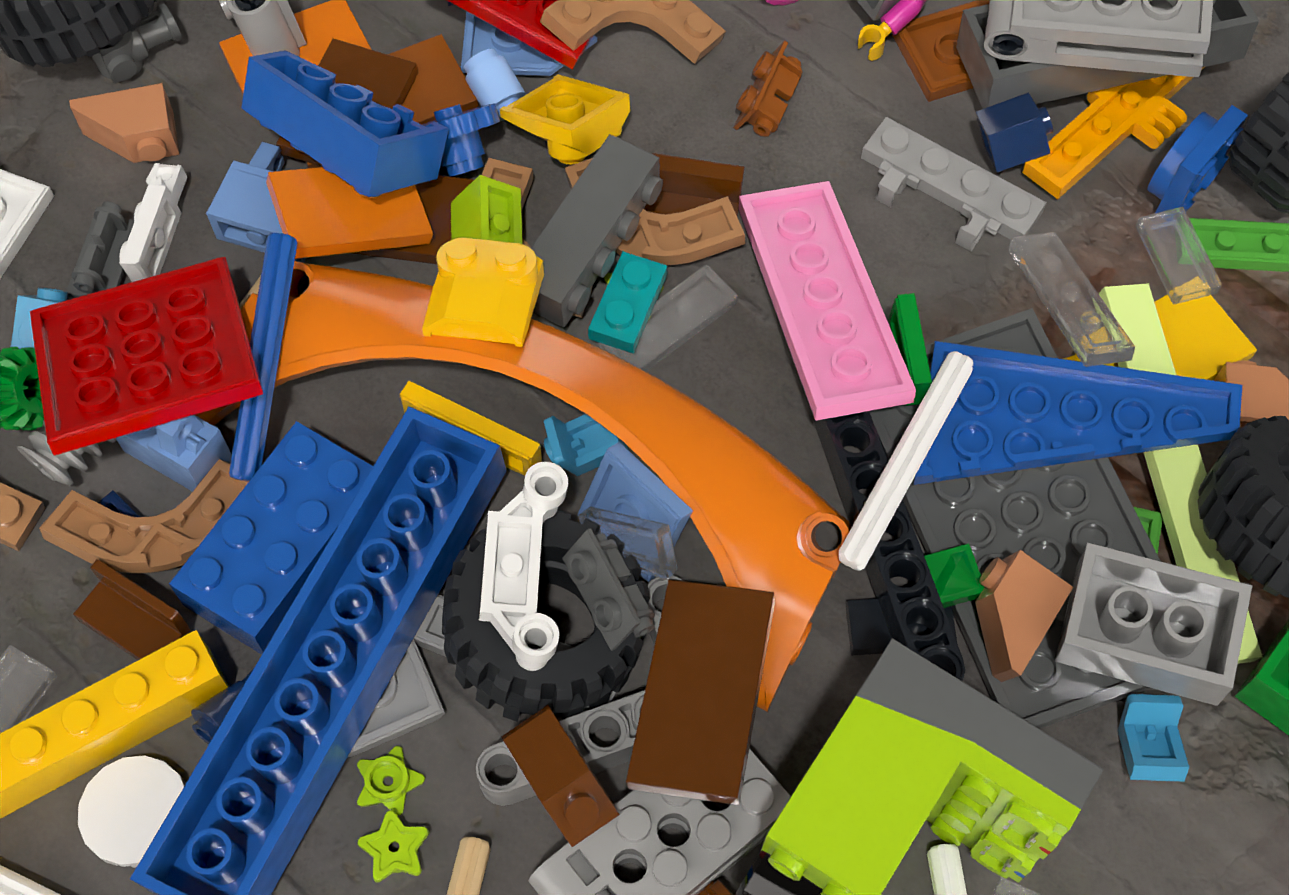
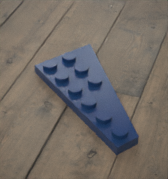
[914,341,1243,485]

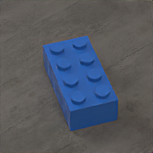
[169,421,373,655]

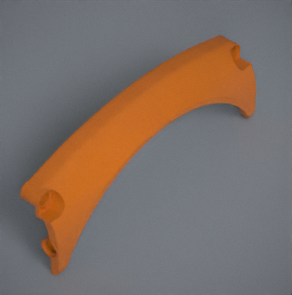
[195,261,852,712]

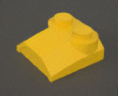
[499,74,630,164]
[422,238,544,347]

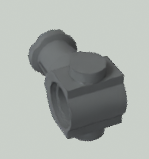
[92,3,182,84]

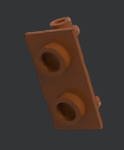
[733,40,803,137]

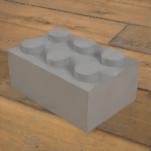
[1055,542,1252,706]

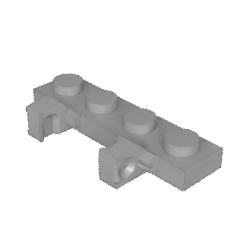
[861,117,1047,252]

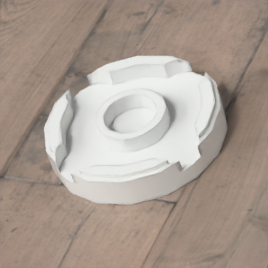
[78,756,186,868]

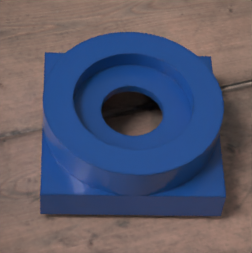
[1147,105,1248,227]

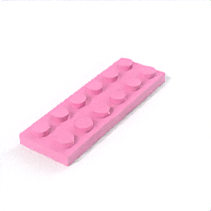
[739,181,916,421]

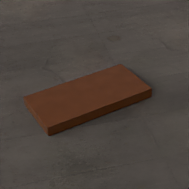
[626,580,775,805]

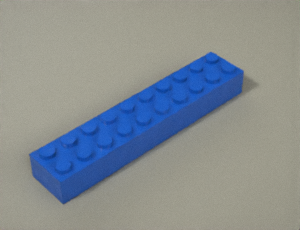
[130,407,507,895]

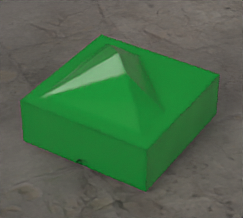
[924,544,985,608]

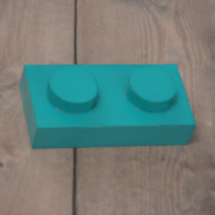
[588,251,668,354]

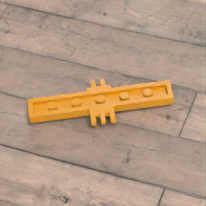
[1022,67,1205,200]

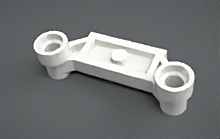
[479,462,568,671]

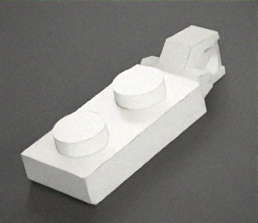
[119,163,187,282]

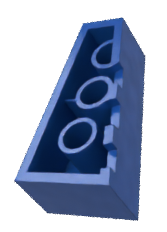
[241,50,449,197]

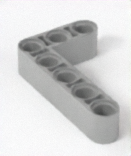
[476,575,683,806]

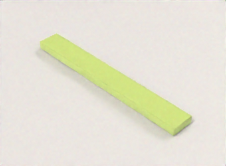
[1098,283,1262,664]

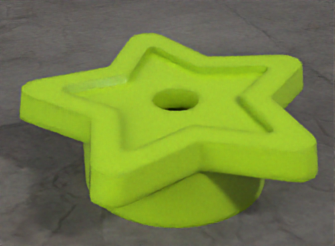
[357,746,425,816]
[357,810,429,883]

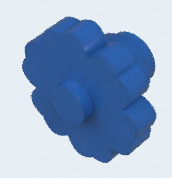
[422,103,500,177]

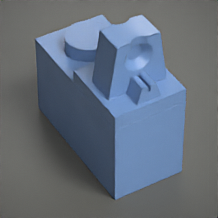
[206,142,306,263]
[116,415,232,492]

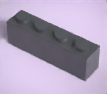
[531,134,663,328]

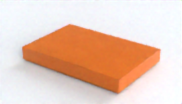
[219,0,372,94]
[266,167,433,259]

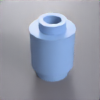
[464,49,526,121]

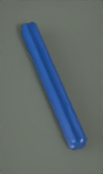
[229,233,297,482]

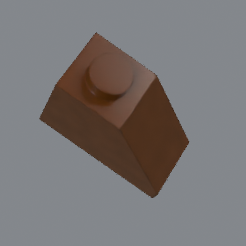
[501,705,620,847]

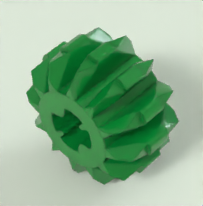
[0,346,44,431]

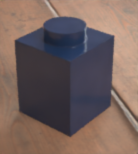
[976,92,1053,172]

